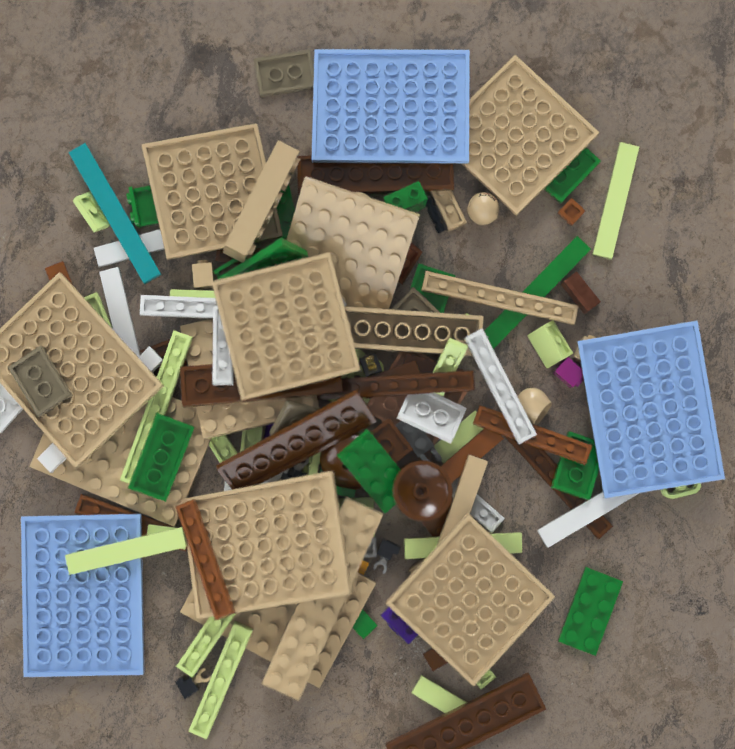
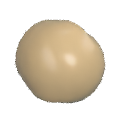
[467,192,499,225]
[518,388,552,425]

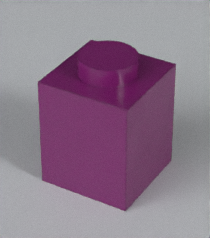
[553,357,584,388]

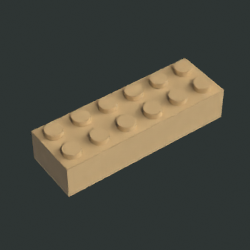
[223,140,300,263]

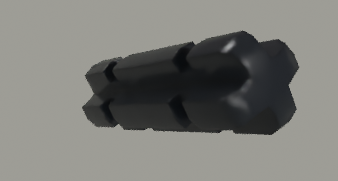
[426,196,447,233]

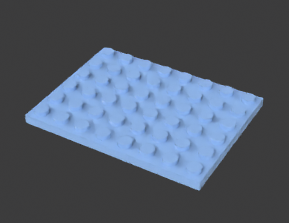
[312,49,470,164]
[577,321,725,498]
[21,514,145,677]

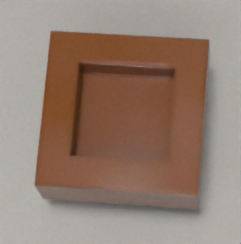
[558,198,586,226]

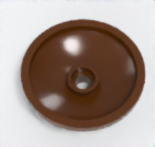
[320,433,362,490]
[393,461,453,521]

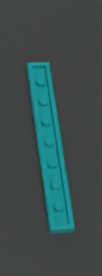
[68,143,162,284]

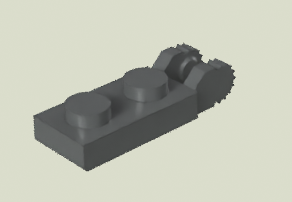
[395,421,443,462]

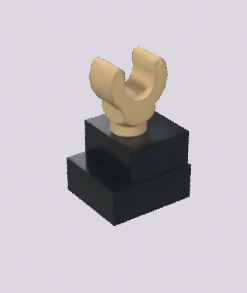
[175,667,211,699]

